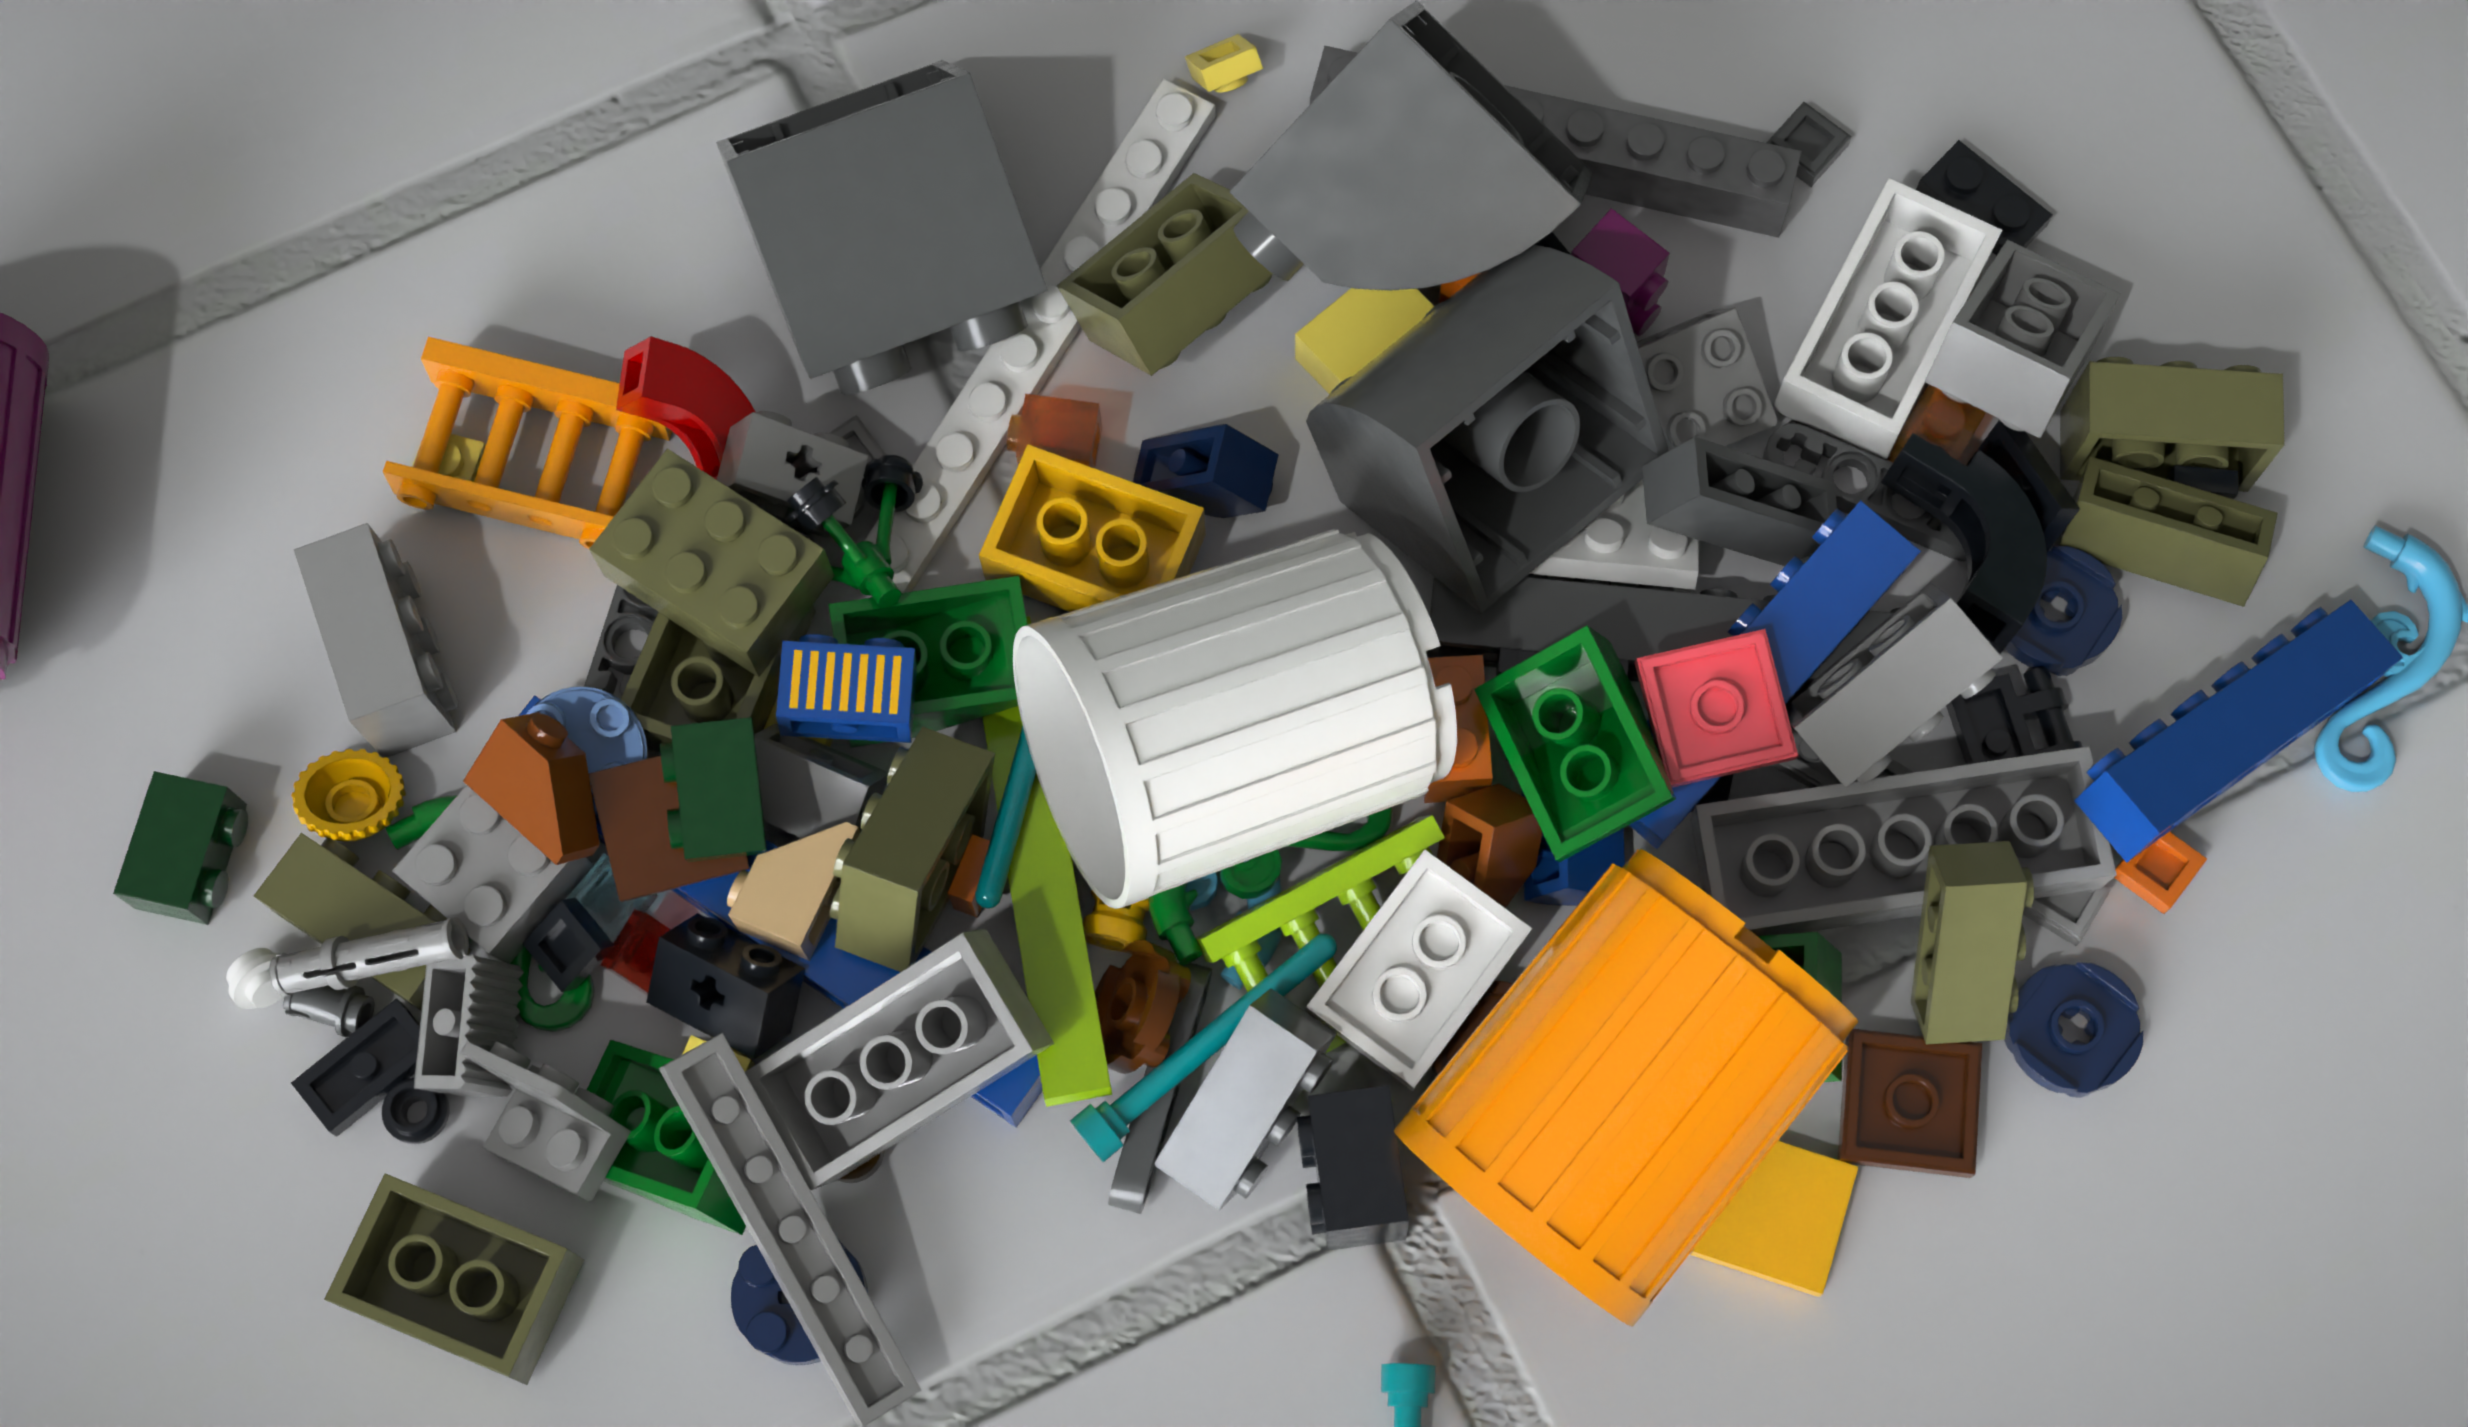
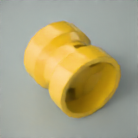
[1083,889,1149,953]

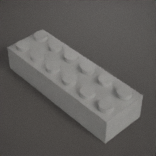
[1690,746,2117,936]

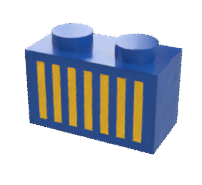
[776,634,917,743]

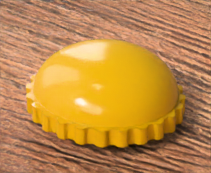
[291,749,406,842]

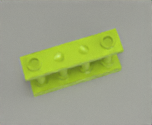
[1196,815,1445,1054]

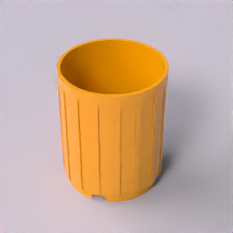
[1393,849,1858,1327]

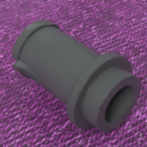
[283,985,375,1037]

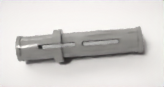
[269,917,469,996]

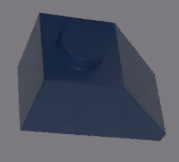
[1132,424,1279,518]

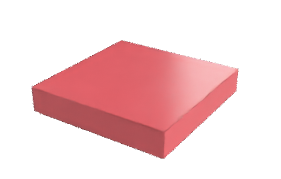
[1635,629,1798,788]

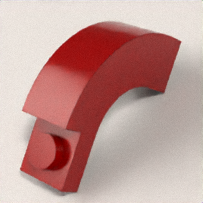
[616,336,756,480]

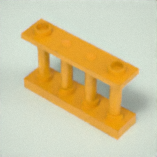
[383,336,672,549]

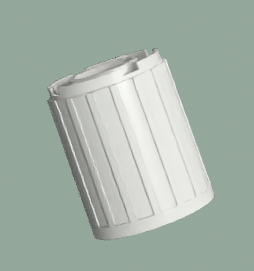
[1013,529,1457,909]

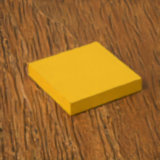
[1690,1141,1858,1297]

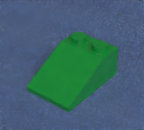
[828,576,1027,748]
[1474,625,1676,862]
[587,1040,746,1235]

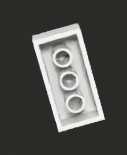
[1773,178,2002,460]

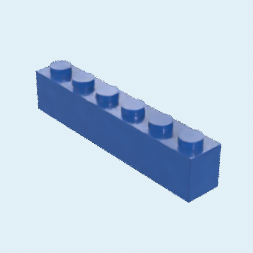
[1629,501,1921,849]
[2074,599,2403,863]

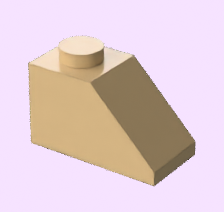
[727,822,860,961]

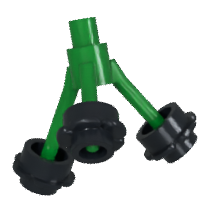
[786,455,923,608]

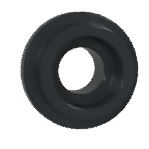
[382,1078,450,1144]

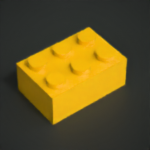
[979,444,1206,612]

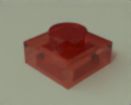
[601,909,671,996]

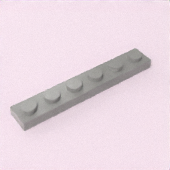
[658,1033,922,1427]

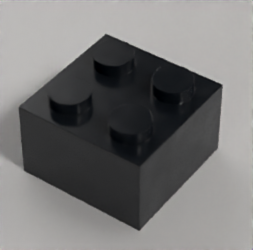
[1297,1085,1409,1251]

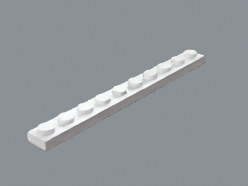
[865,78,1216,593]

